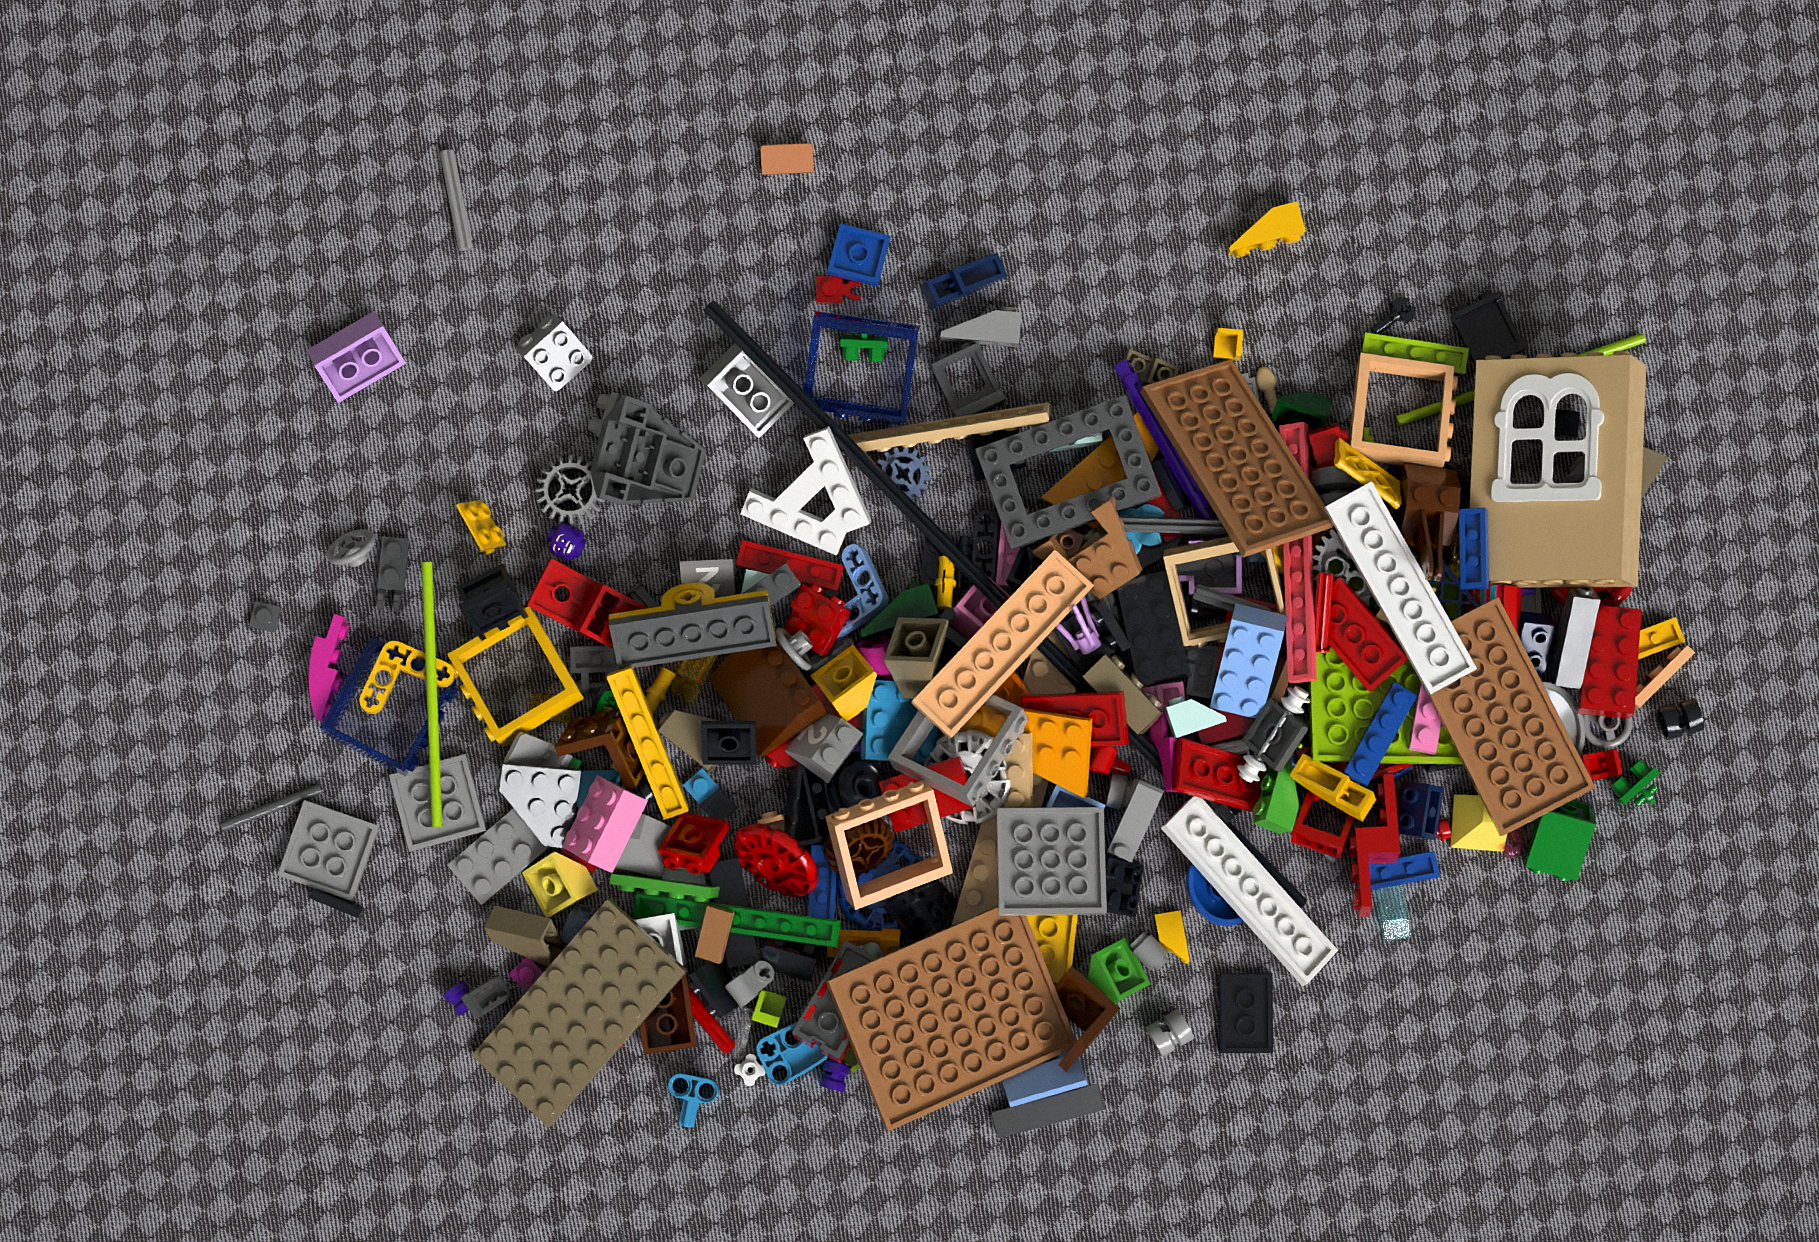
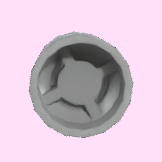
[1105,773,1149,810]
[1145,1009,1195,1057]

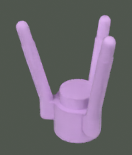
[1056,596,1101,654]

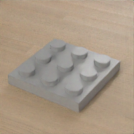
[389,754,487,852]
[277,800,380,901]

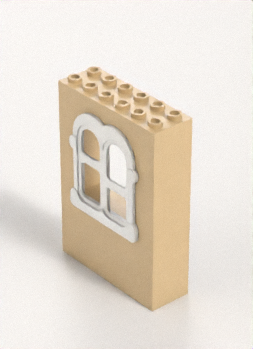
[1470,351,1646,588]

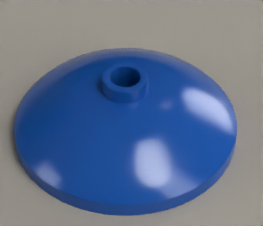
[1186,863,1243,926]

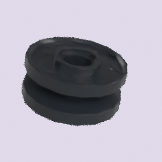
[828,760,883,812]

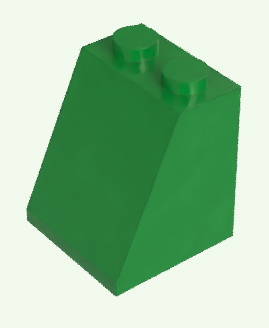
[1524,800,1596,881]

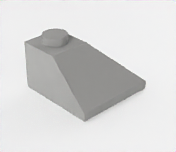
[614,814,672,879]

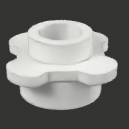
[734,1054,766,1086]

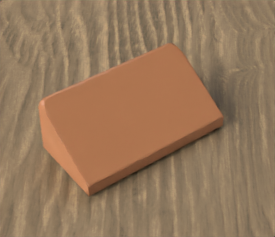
[760,143,814,175]

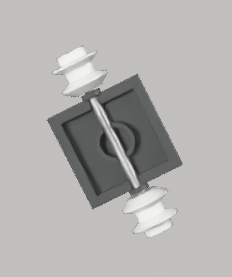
[1237,686,1311,783]

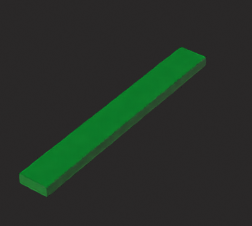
[633,892,841,947]

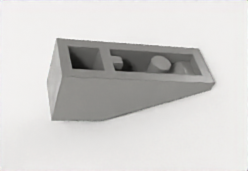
[940,307,1022,348]
[1107,780,1164,862]

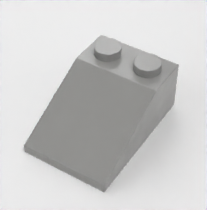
[699,343,794,438]

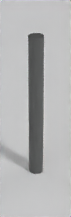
[220,784,323,832]

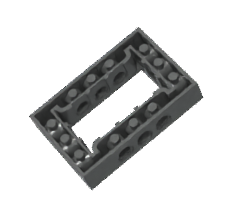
[975,395,1162,551]

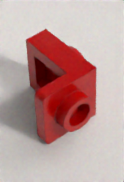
[1580,749,1622,780]

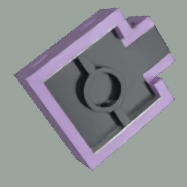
[1176,541,1242,596]

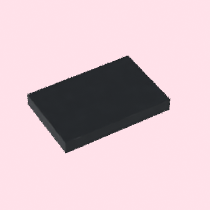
[1219,973,1273,1053]

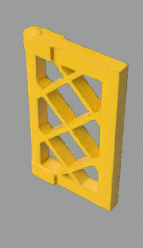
[1334,437,1402,509]

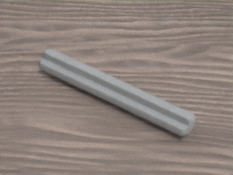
[440,149,473,251]

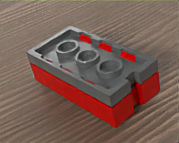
[792,940,883,1064]

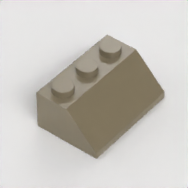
[1082,654,1163,734]

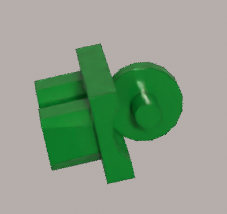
[840,319,888,362]
[1610,760,1660,807]

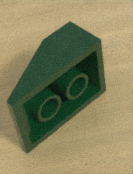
[860,581,938,641]

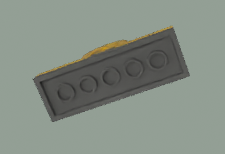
[609,582,776,670]

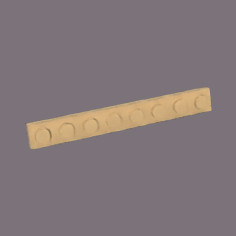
[843,402,1051,455]

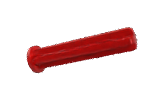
[1314,572,1333,653]
[688,982,736,1054]

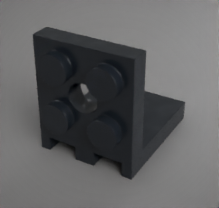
[456,564,529,641]

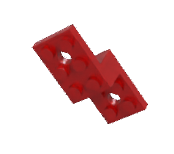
[525,558,650,667]
[1348,773,1400,917]

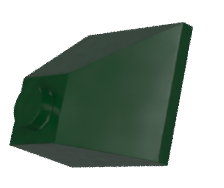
[1270,391,1332,446]

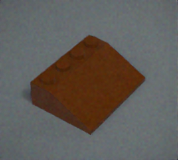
[709,638,828,757]

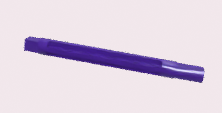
[1114,360,1219,537]

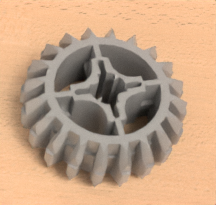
[535,455,605,526]

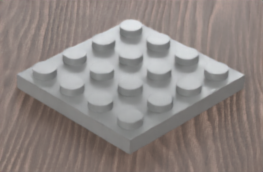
[996,807,1107,916]

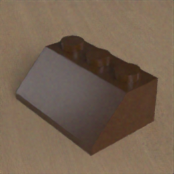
[640,967,697,1055]

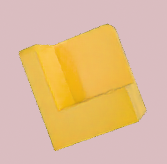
[1213,328,1243,361]

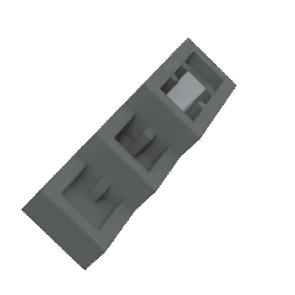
[991,1083,1105,1138]

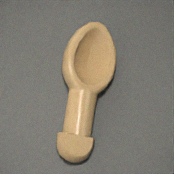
[1256,366,1277,415]

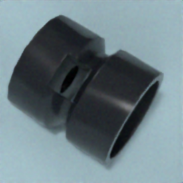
[1657,698,1704,740]

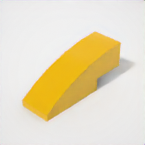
[1290,753,1376,822]

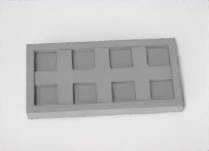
[447,808,550,906]

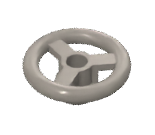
[327,529,376,567]
[775,628,813,671]
[1582,714,1633,748]

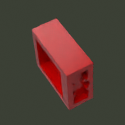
[1291,790,1357,859]

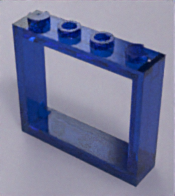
[804,311,920,425]
[320,636,458,777]

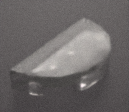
[733,1007,754,1061]

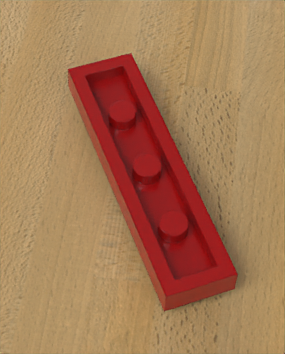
[736,540,844,591]

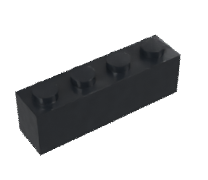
[704,857,760,969]

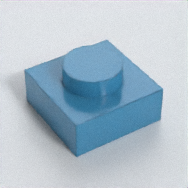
[683,768,720,805]

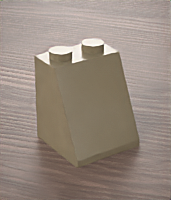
[884,617,949,699]
[658,710,718,773]

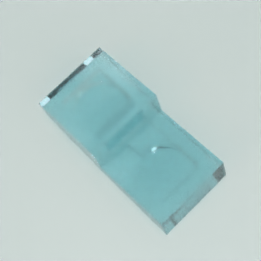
[1375,884,1411,942]

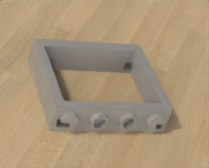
[888,694,1028,807]

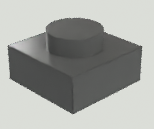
[249,601,282,633]

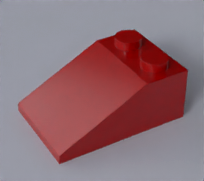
[879,756,976,833]

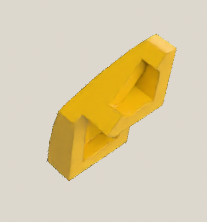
[1154,910,1190,964]

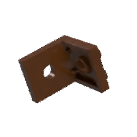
[554,709,645,789]
[1055,966,1120,1072]

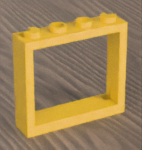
[447,607,584,747]

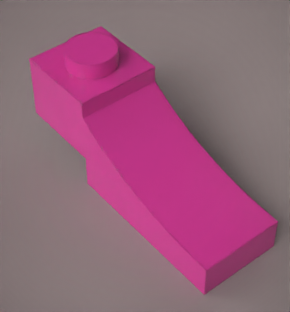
[1150,713,1191,793]

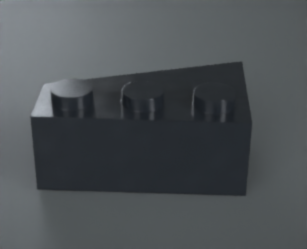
[784,764,835,847]

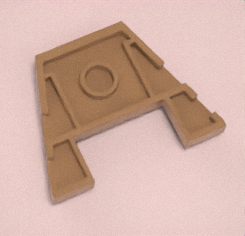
[1032,496,1142,599]

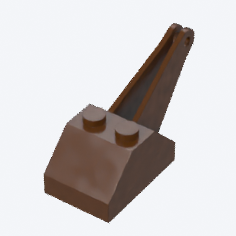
[1397,463,1461,581]

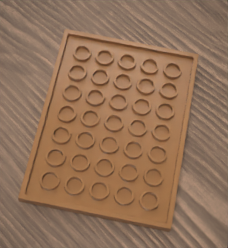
[826,906,1077,1131]

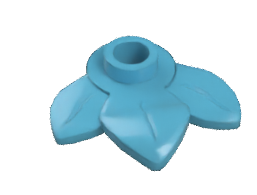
[1118,504,1165,554]

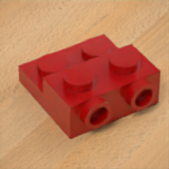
[783,583,852,657]
[658,813,730,875]

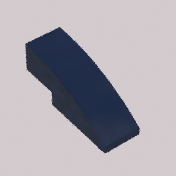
[920,253,1008,310]

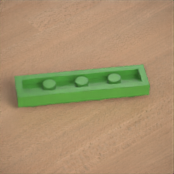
[610,873,720,902]

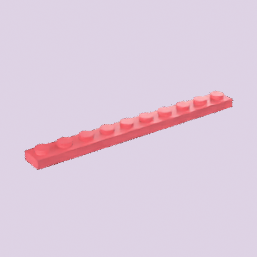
[1279,422,1317,684]

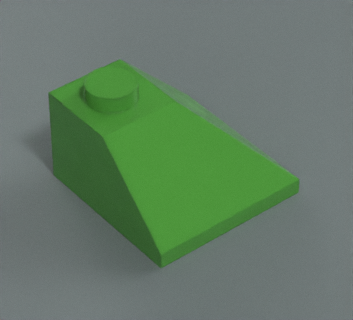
[1087,937,1150,1003]

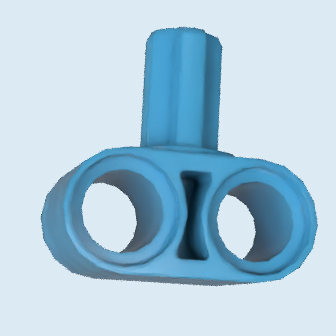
[668,1073,719,1128]

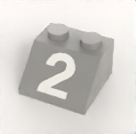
[680,559,736,598]
[785,714,863,783]

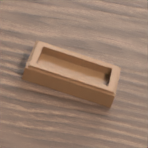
[695,904,735,964]

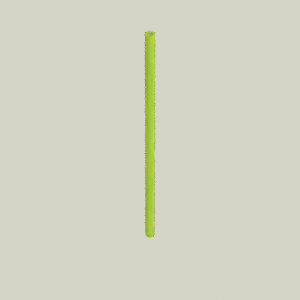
[1396,333,1646,426]
[422,561,442,827]

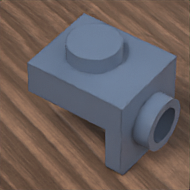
[561,903,596,944]

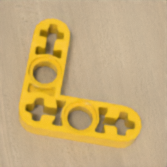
[359,641,455,714]

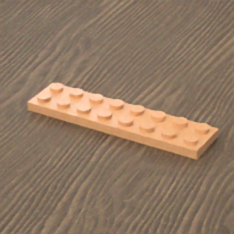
[911,550,1094,739]

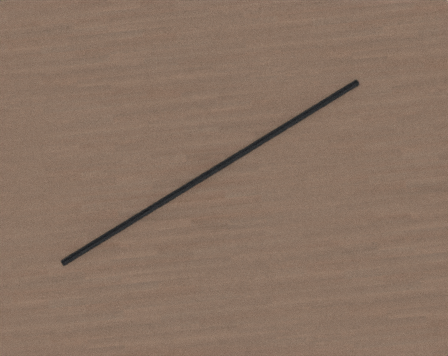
[704,301,1307,908]

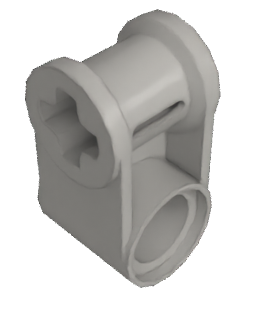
[724,961,775,1008]

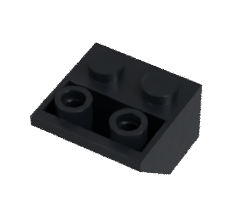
[1105,858,1144,917]
[689,961,739,1019]

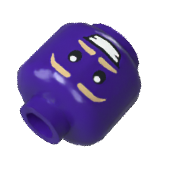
[546,522,587,561]

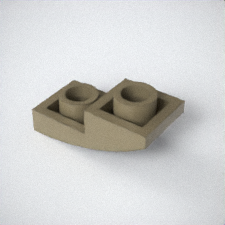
[1123,349,1180,385]

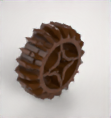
[823,817,894,878]

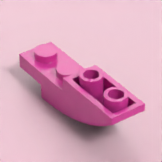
[309,614,350,722]

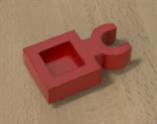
[816,276,861,304]

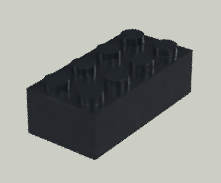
[1117,571,1192,688]

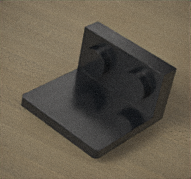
[1054,600,1131,672]
[883,879,958,942]

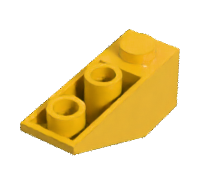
[1227,201,1306,258]

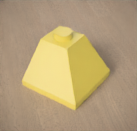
[1450,795,1507,852]
[522,852,598,918]

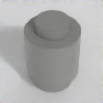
[1130,931,1169,971]

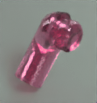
[1503,827,1524,859]

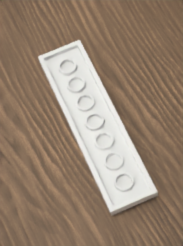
[1324,481,1477,695]
[1161,796,1338,986]

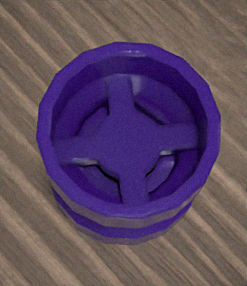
[443,980,469,1017]
[819,1060,851,1092]

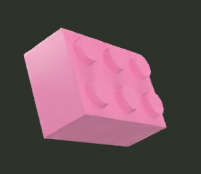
[562,775,648,873]

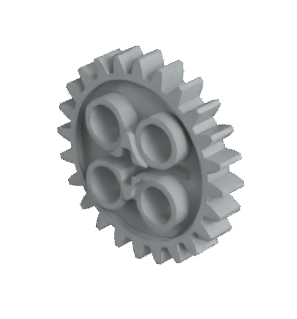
[1312,528,1375,606]

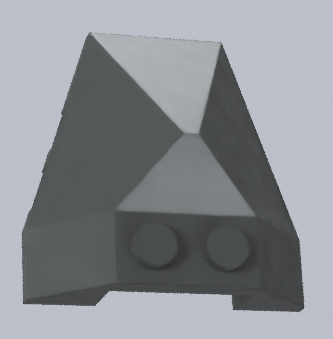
[590,395,707,505]

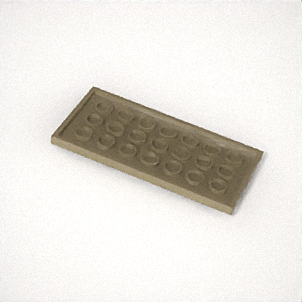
[471,898,688,1128]

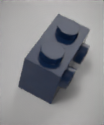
[1519,611,1558,673]
[1397,781,1444,840]

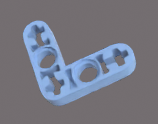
[835,544,889,641]

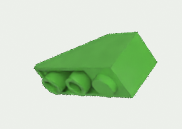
[1253,757,1299,834]

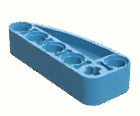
[756,1022,829,1085]

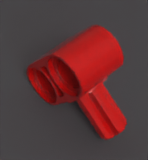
[1089,746,1130,776]

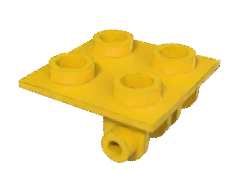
[456,500,506,555]

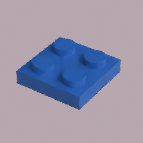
[827,223,891,287]

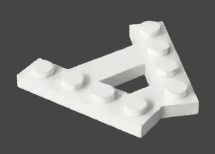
[740,426,871,556]

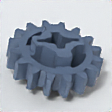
[877,447,931,501]

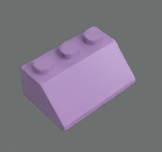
[307,311,406,403]

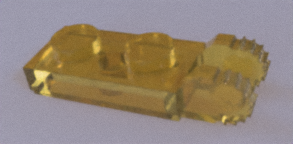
[671,655,718,702]

